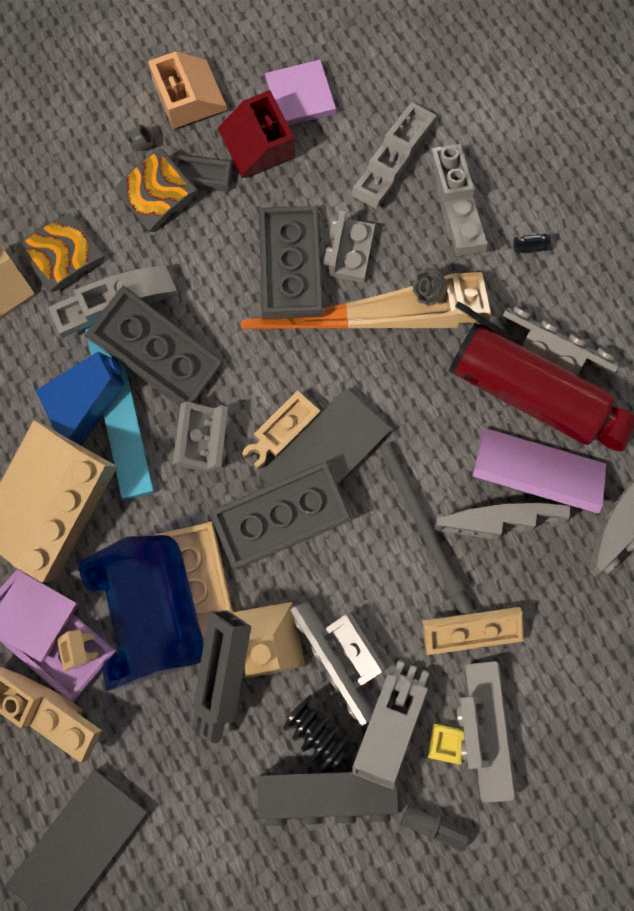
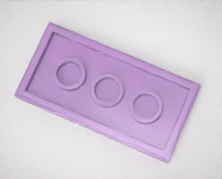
[472,428,606,514]
[0,569,117,703]

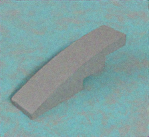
[351,102,437,209]
[433,503,571,540]

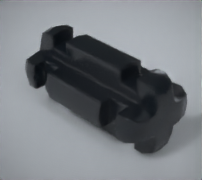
[513,234,551,254]

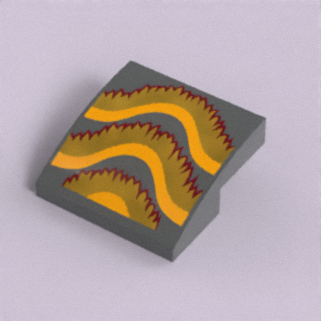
[114,148,199,232]
[17,213,104,293]

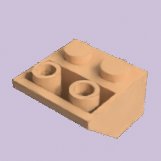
[148,52,227,129]

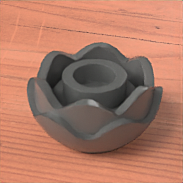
[413,267,447,306]

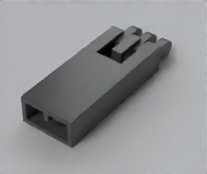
[193,610,252,744]

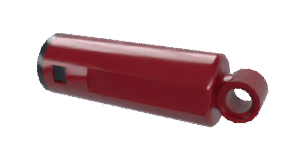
[449,322,634,452]

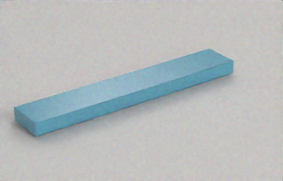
[85,325,154,501]

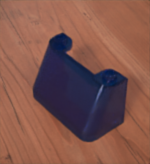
[77,535,204,691]

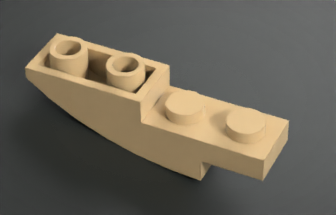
[0,667,102,763]

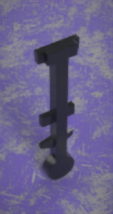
[455,301,524,346]

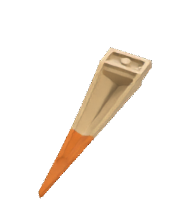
[241,272,491,329]

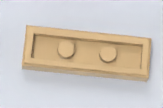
[422,607,524,655]

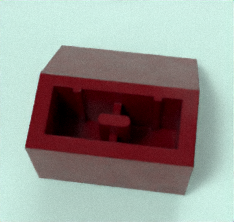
[218,90,295,179]

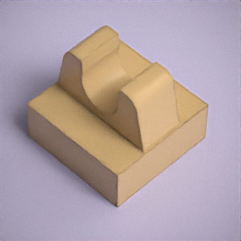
[57,630,98,672]

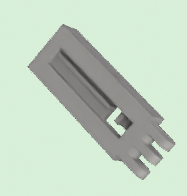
[352,660,430,790]

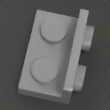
[324,210,375,283]

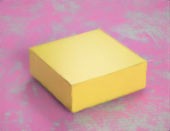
[427,724,465,765]

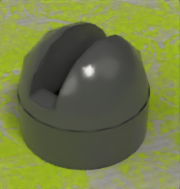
[128,124,154,151]

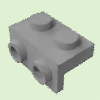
[173,401,230,472]

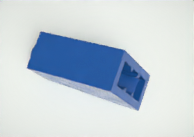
[36,352,125,445]

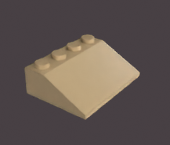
[0,420,118,583]

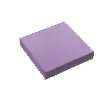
[265,60,336,126]
[0,571,79,663]

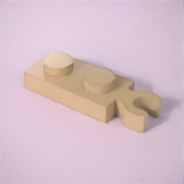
[242,390,320,470]

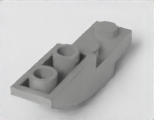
[431,144,487,256]
[48,265,178,338]
[590,481,634,576]

